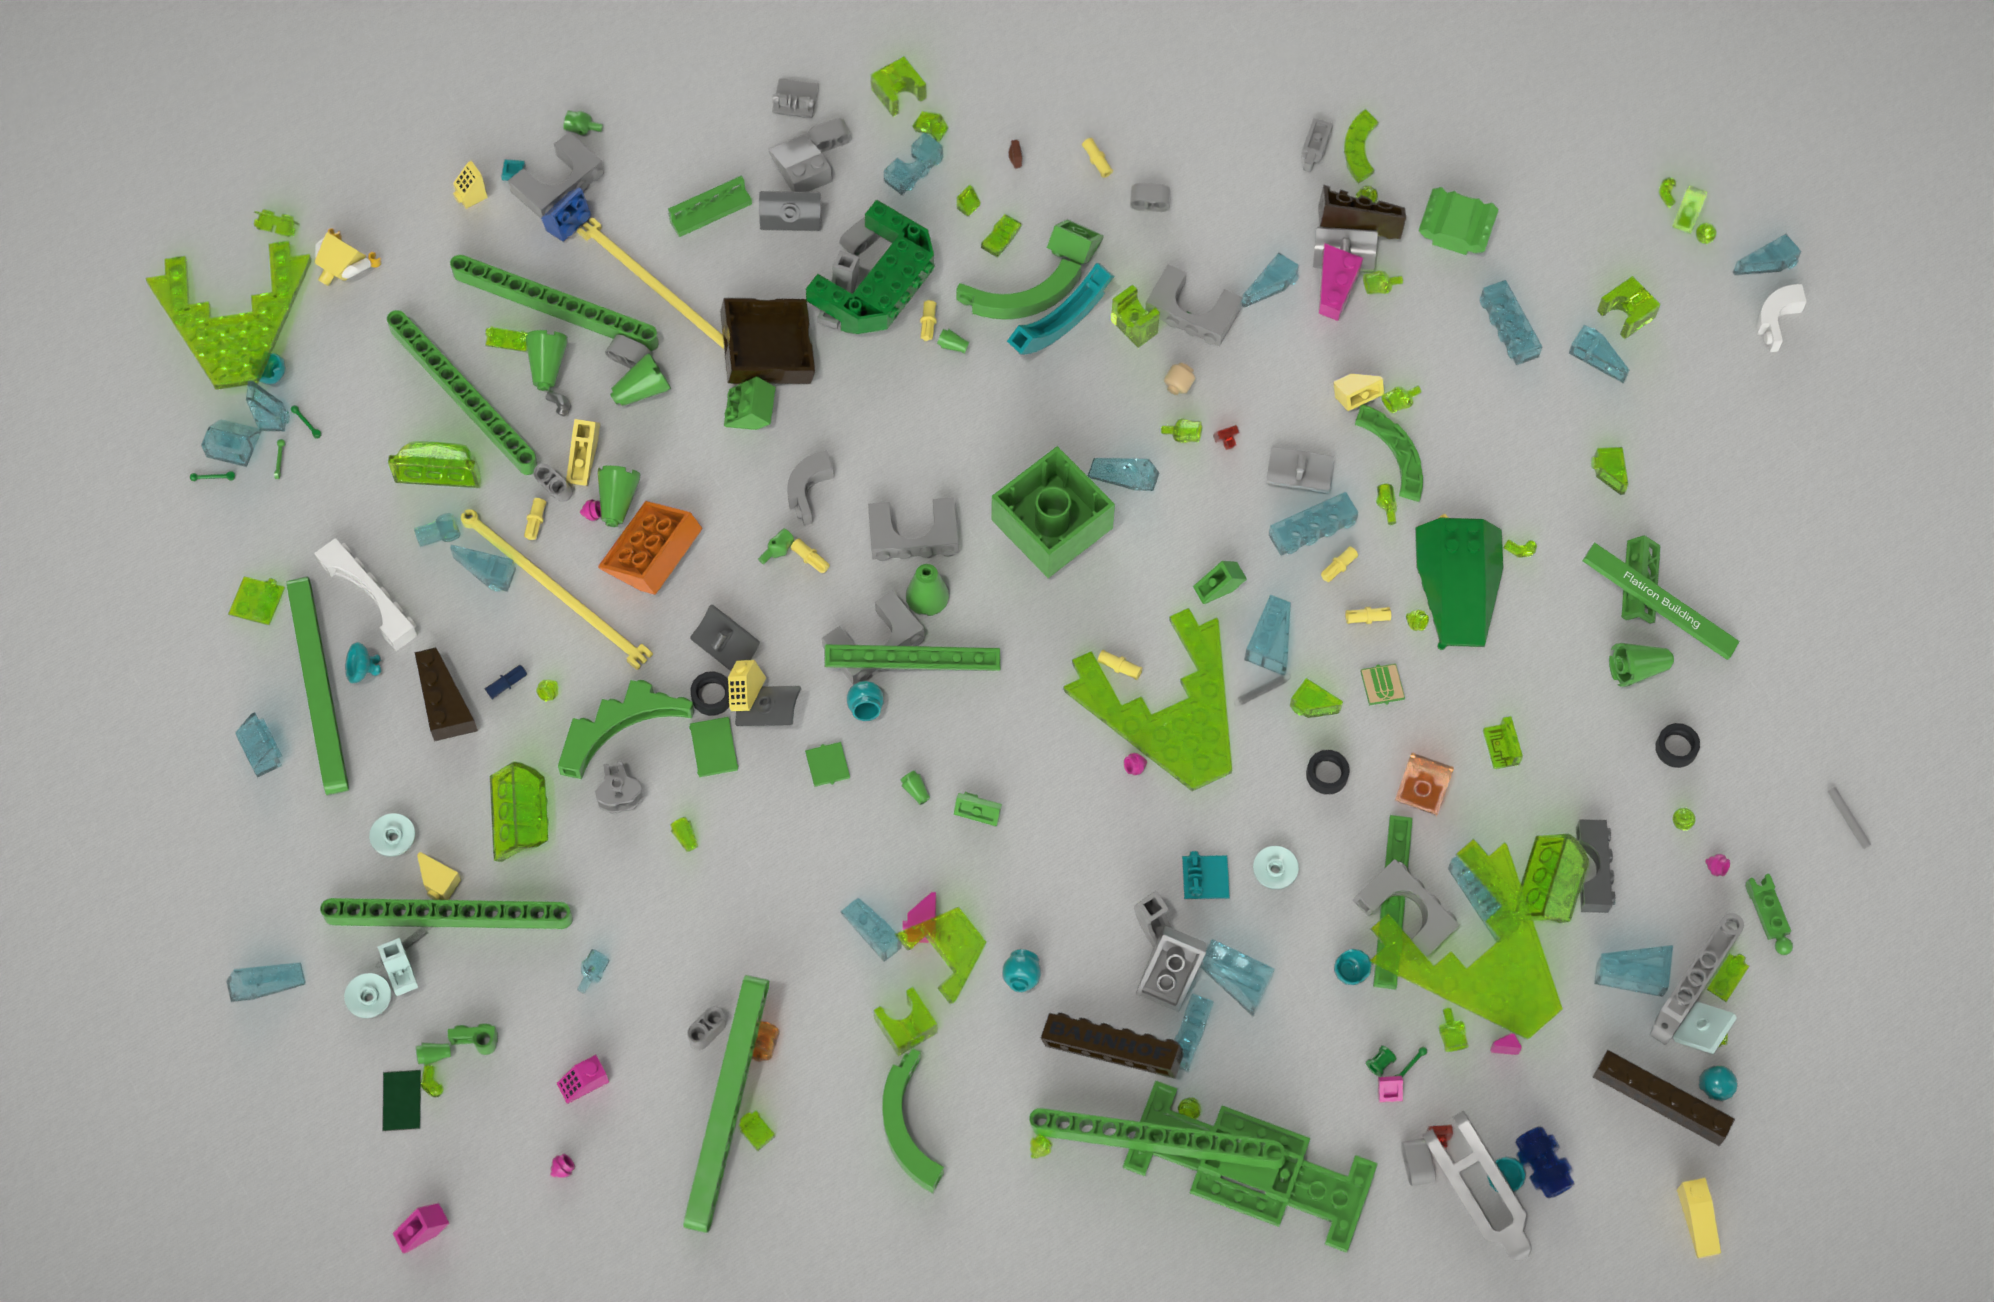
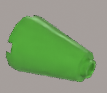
[525,330,568,391]
[610,353,671,406]
[597,466,641,527]
[906,564,949,616]
[1609,643,1674,687]

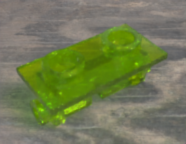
[254,209,300,237]
[485,326,527,352]
[1706,954,1749,1002]

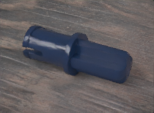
[484,665,527,700]

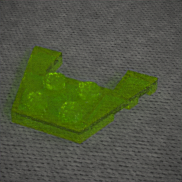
[895,907,986,1004]

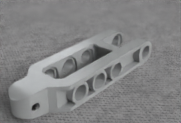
[1650,913,1744,1044]
[1422,1111,1531,1261]

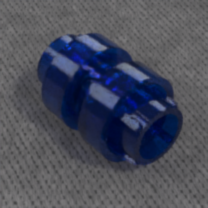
[1515,1126,1574,1199]

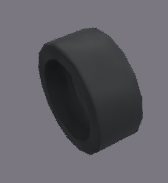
[690,671,730,716]
[1655,723,1700,768]
[1306,750,1350,795]

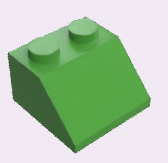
[1046,219,1104,265]

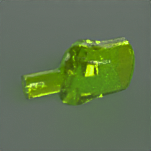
[1363,270,1403,294]
[1381,386,1422,413]
[1161,419,1202,443]
[1376,483,1397,525]
[1438,1008,1469,1052]

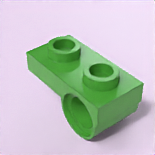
[448,1024,498,1055]

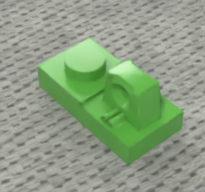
[953,792,1002,827]

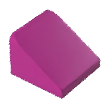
[1490,1033,1522,1055]

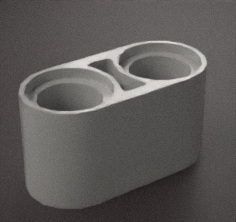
[808,118,851,152]
[1130,183,1170,212]
[839,217,880,256]
[605,334,650,369]
[533,463,573,502]
[687,1007,726,1050]
[1401,1138,1435,1186]

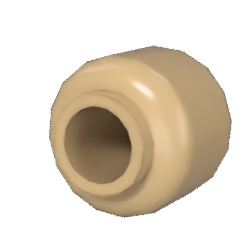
[1164,362,1195,395]

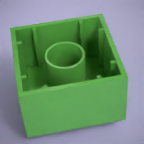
[991,446,1115,578]

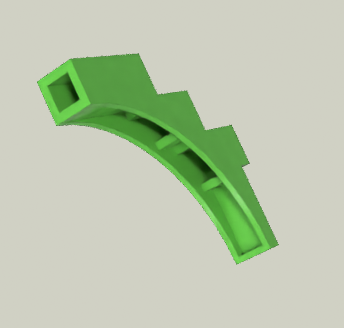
[558,680,694,779]

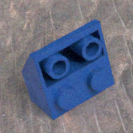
[541,187,591,242]

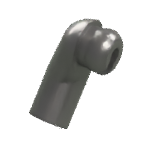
[546,390,570,416]

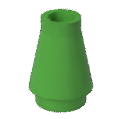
[937,329,969,354]
[900,770,930,805]
[416,1043,451,1066]

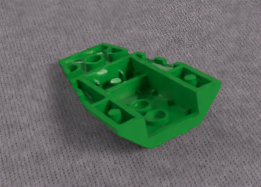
[1415,518,1503,647]

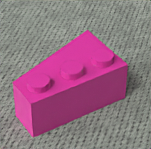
[1319,243,1363,321]

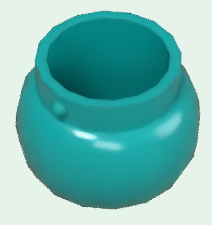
[847,681,884,721]
[1002,949,1041,992]

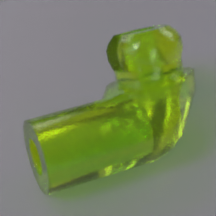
[1658,177,1676,207]
[1503,539,1537,558]
[421,1065,444,1097]

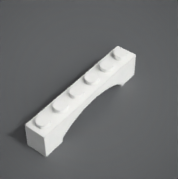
[314,538,417,651]

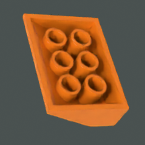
[598,501,703,595]

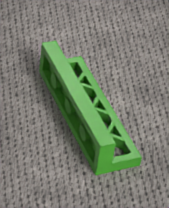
[668,175,752,237]
[1621,535,1661,624]

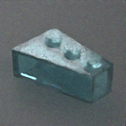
[1244,595,1291,675]
[1200,939,1275,1016]
[1594,945,1673,997]

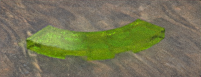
[1344,109,1379,184]

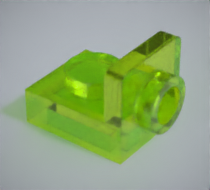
[912,111,948,142]
[738,1110,776,1152]

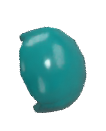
[252,353,286,385]
[1334,949,1372,985]
[1699,1066,1738,1101]
[1487,1156,1526,1192]

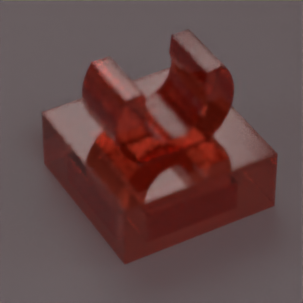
[1213,425,1239,450]
[1426,1125,1453,1148]

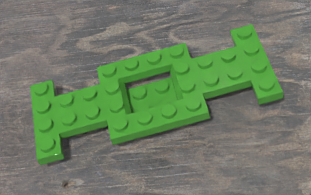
[1123,1080,1378,1253]

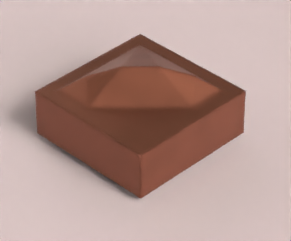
[1008,140,1022,169]

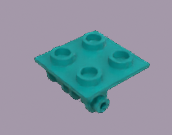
[1182,851,1230,899]

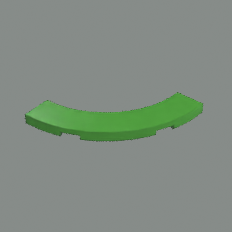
[1355,404,1423,502]

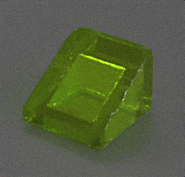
[957,185,981,216]

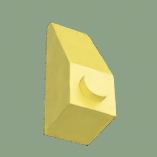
[566,419,600,486]
[1677,1178,1721,1258]

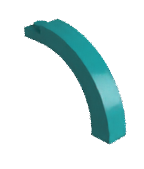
[1007,263,1114,355]

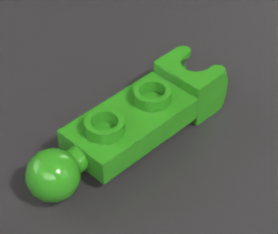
[1745,874,1793,955]

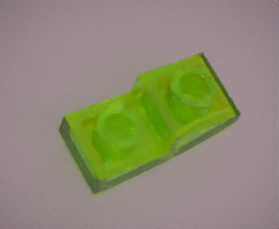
[981,214,1022,258]

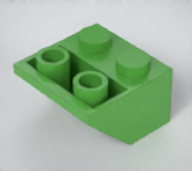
[724,377,776,430]

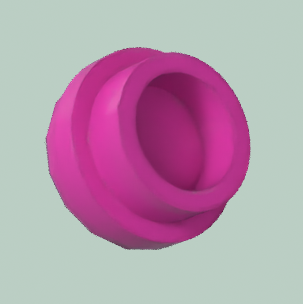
[580,499,601,521]
[1124,753,1147,775]
[1705,854,1730,877]
[550,1154,575,1178]

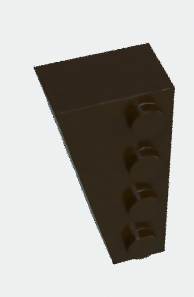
[1318,185,1406,239]
[414,647,478,741]

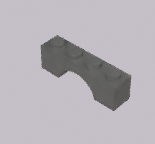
[1576,819,1616,913]

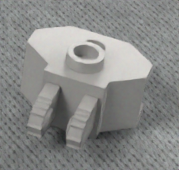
[595,761,643,814]

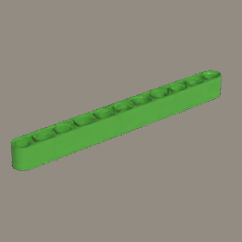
[450,255,659,351]
[387,310,538,475]
[286,576,349,795]
[320,898,573,929]
[684,975,769,1233]
[1029,1108,1286,1169]

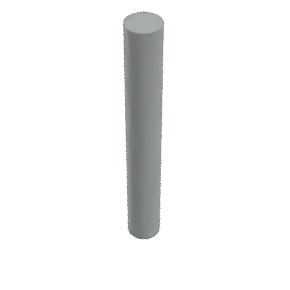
[1828,787,1871,849]

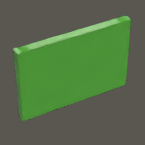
[689,717,739,777]

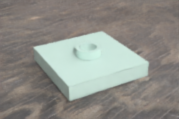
[1673,1001,1737,1054]

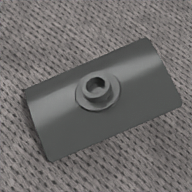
[759,191,821,231]
[690,604,760,671]
[735,686,801,726]

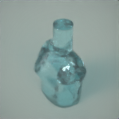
[577,949,610,994]

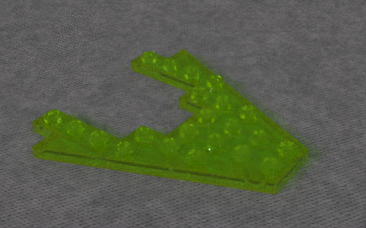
[146,241,312,390]
[1063,608,1232,791]
[1369,839,1563,1040]

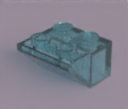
[201,419,262,467]
[235,712,282,778]

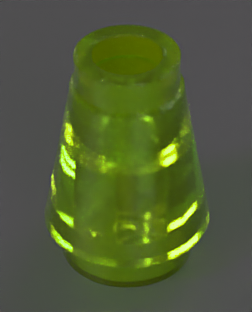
[670,817,698,852]

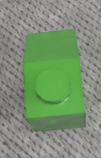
[1193,561,1247,604]

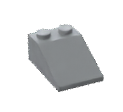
[769,134,832,192]
[1136,925,1206,1012]

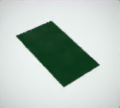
[382,1070,421,1131]

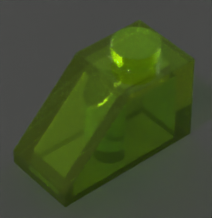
[1672,185,1708,234]
[1591,447,1629,495]
[1290,678,1343,718]

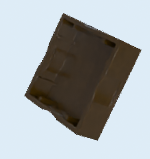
[720,298,815,384]

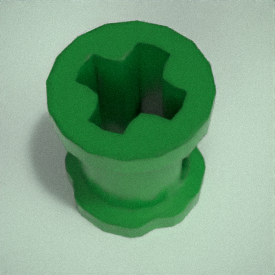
[1366,1045,1397,1077]

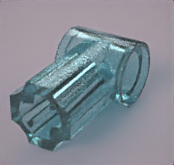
[414,513,460,547]

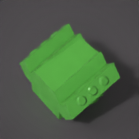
[1418,187,1499,255]

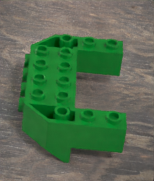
[806,199,935,334]

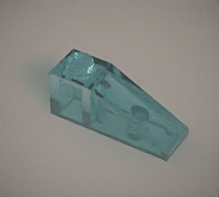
[1733,234,1802,275]
[1242,253,1299,308]
[1569,325,1630,384]
[246,381,290,432]
[1088,458,1159,491]
[450,544,516,592]
[841,898,902,962]
[226,962,306,1002]

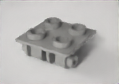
[772,78,819,118]

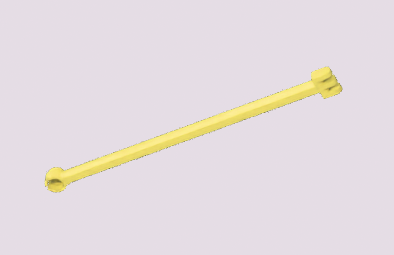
[577,217,724,349]
[461,509,653,670]

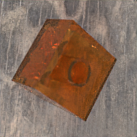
[1395,753,1454,816]

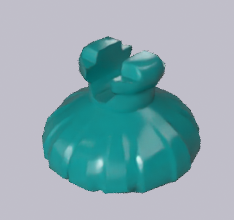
[345,642,381,683]

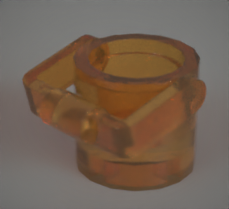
[752,1021,780,1062]

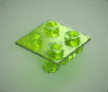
[228,576,285,625]

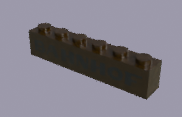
[1040,1012,1184,1079]
[1593,1050,1735,1146]

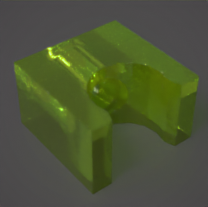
[870,56,927,117]
[1597,276,1661,339]
[1111,284,1160,348]
[873,987,938,1057]

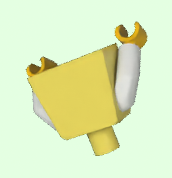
[315,228,381,286]

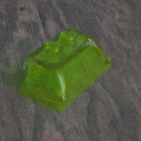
[388,441,481,488]
[490,761,549,862]
[1511,834,1589,923]

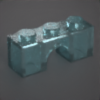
[883,132,943,195]
[1174,993,1214,1072]

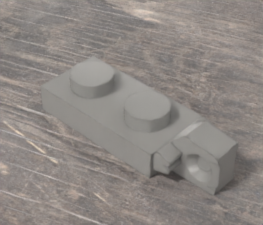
[1301,118,1333,172]

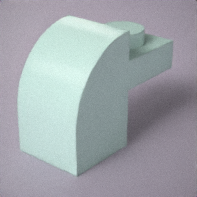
[378,938,418,996]

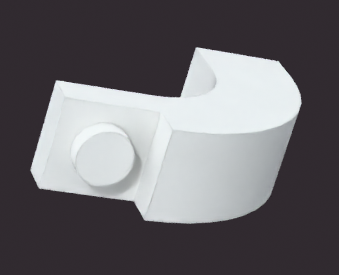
[1756,284,1807,352]

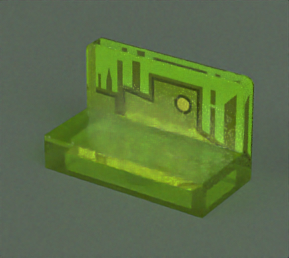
[1483,716,1523,769]

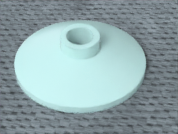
[369,813,415,856]
[1253,846,1299,889]
[344,973,391,1018]

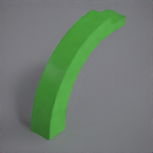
[956,259,1081,320]
[882,1048,944,1194]

